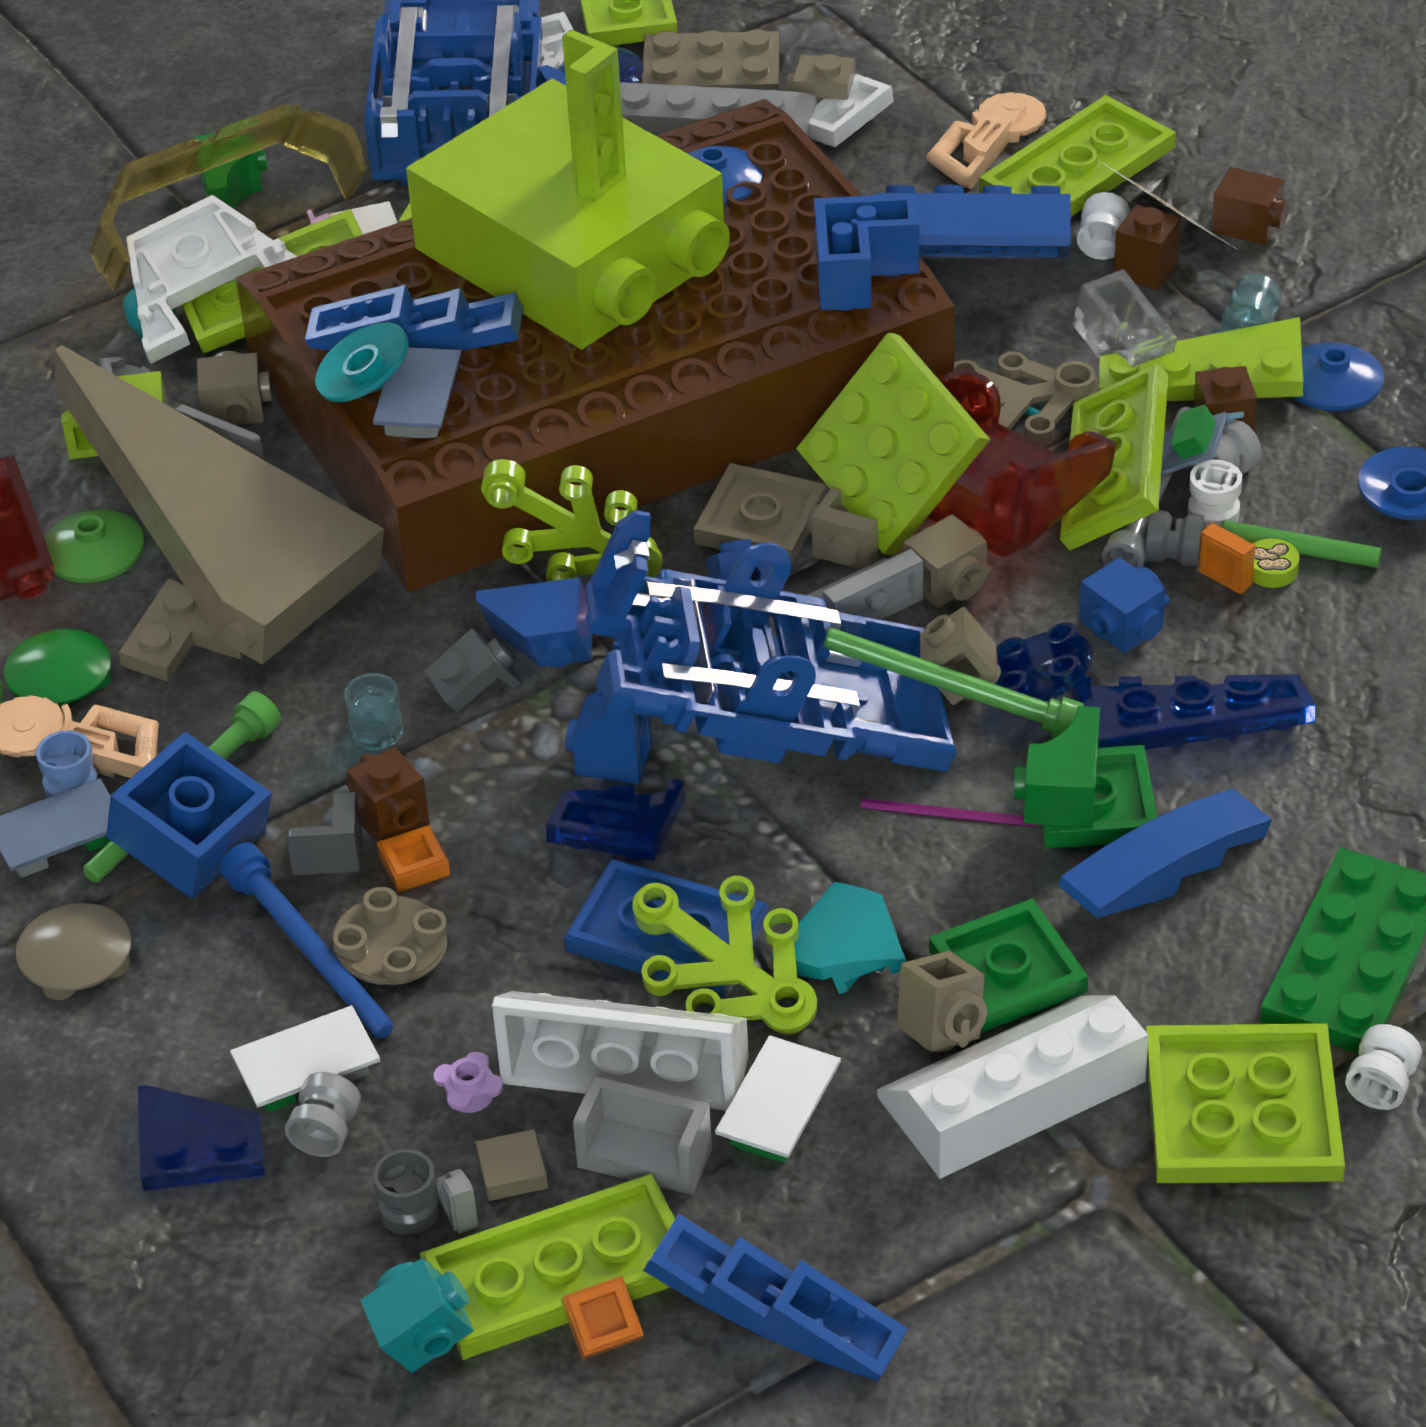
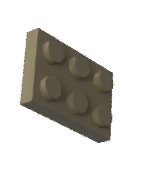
[642,29,780,91]

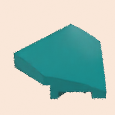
[771,882,907,995]

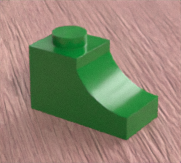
[194,127,268,210]
[1014,706,1100,828]

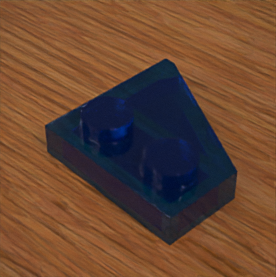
[546,779,685,861]
[138,1085,265,1191]

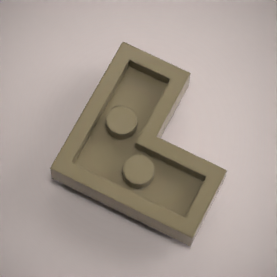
[119,578,244,682]

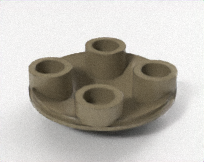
[332,887,448,985]
[16,903,132,1000]

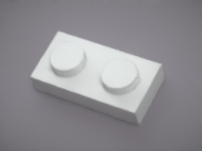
[807,74,894,147]

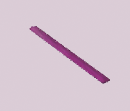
[860,799,1036,827]

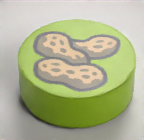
[1252,538,1300,588]

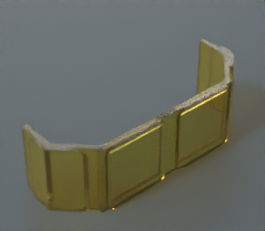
[88,104,368,290]

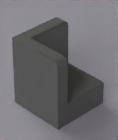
[286,792,362,876]

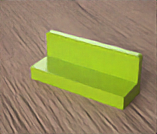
[562,30,626,202]

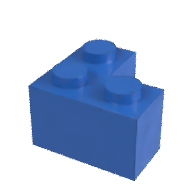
[814,193,919,311]

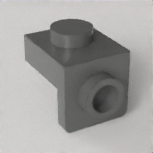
[424,628,522,713]

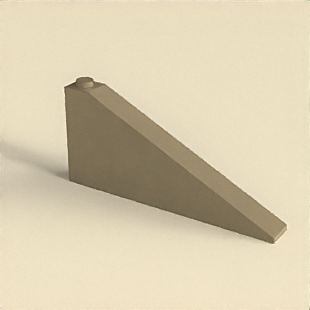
[54,345,384,665]

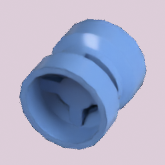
[36,730,99,798]

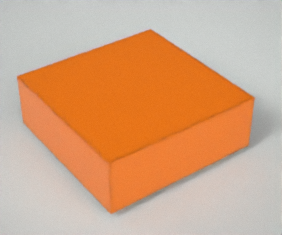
[1198,523,1256,594]
[376,825,450,893]
[561,1276,644,1360]

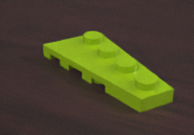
[1099,317,1303,401]

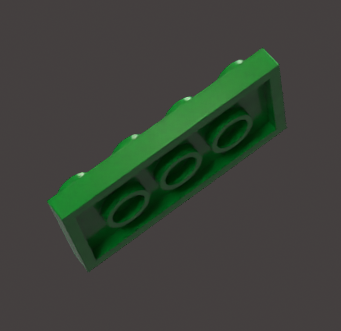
[1259,847,1426,1054]

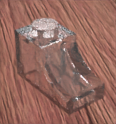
[1072,269,1178,368]

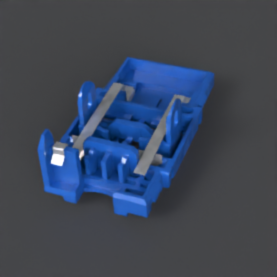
[364,0,543,186]
[585,510,957,772]

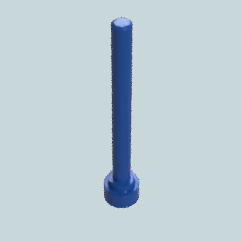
[219,842,394,1039]

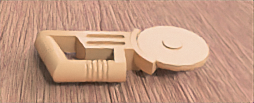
[926,92,1047,189]
[0,695,159,778]

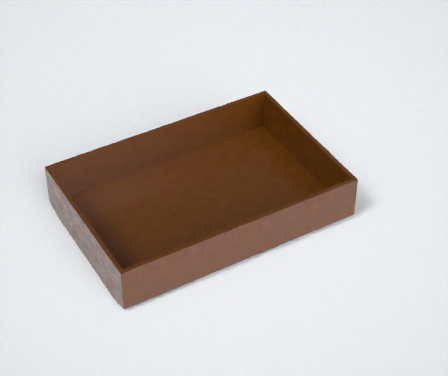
[236,99,955,592]

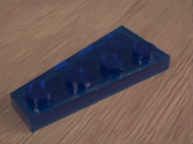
[1072,674,1316,750]

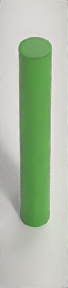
[1223,520,1382,568]

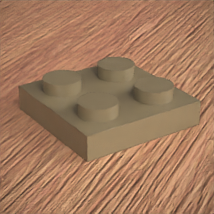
[693,463,827,566]

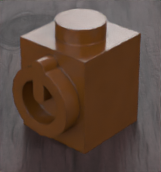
[346,746,430,842]

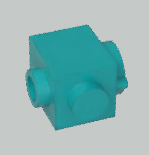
[360,1258,474,1373]

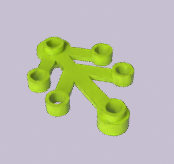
[481,459,662,581]
[632,876,817,1034]

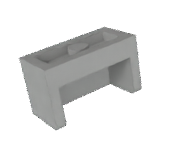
[573,1076,712,1196]

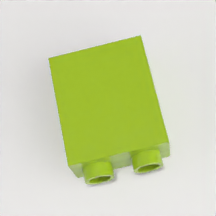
[406,78,730,350]

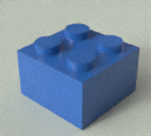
[106,732,272,899]

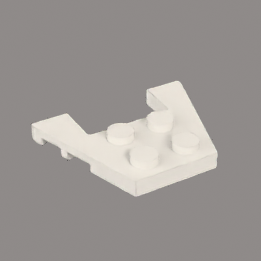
[126,195,298,364]

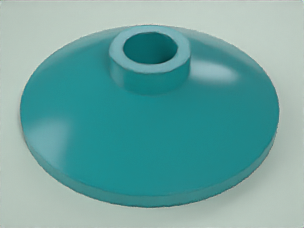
[315,322,409,402]

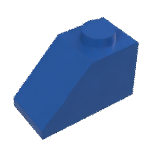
[476,577,592,667]
[565,691,653,784]

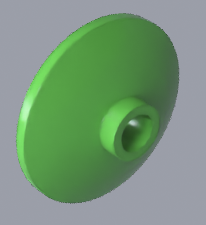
[41,509,145,583]

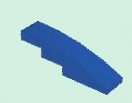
[305,285,523,350]
[1058,788,1272,918]
[643,1214,908,1382]

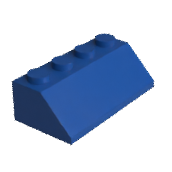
[875,185,1071,258]

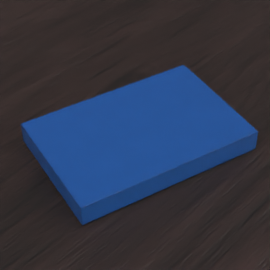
[564,859,769,998]

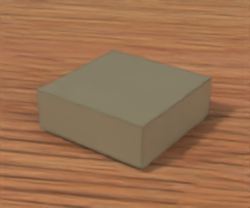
[475,1129,548,1201]

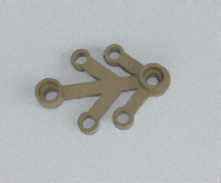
[954,352,1099,456]

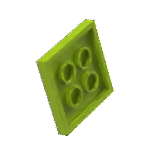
[796,333,990,556]
[1146,1023,1345,1183]

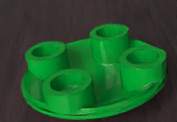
[4,629,112,710]

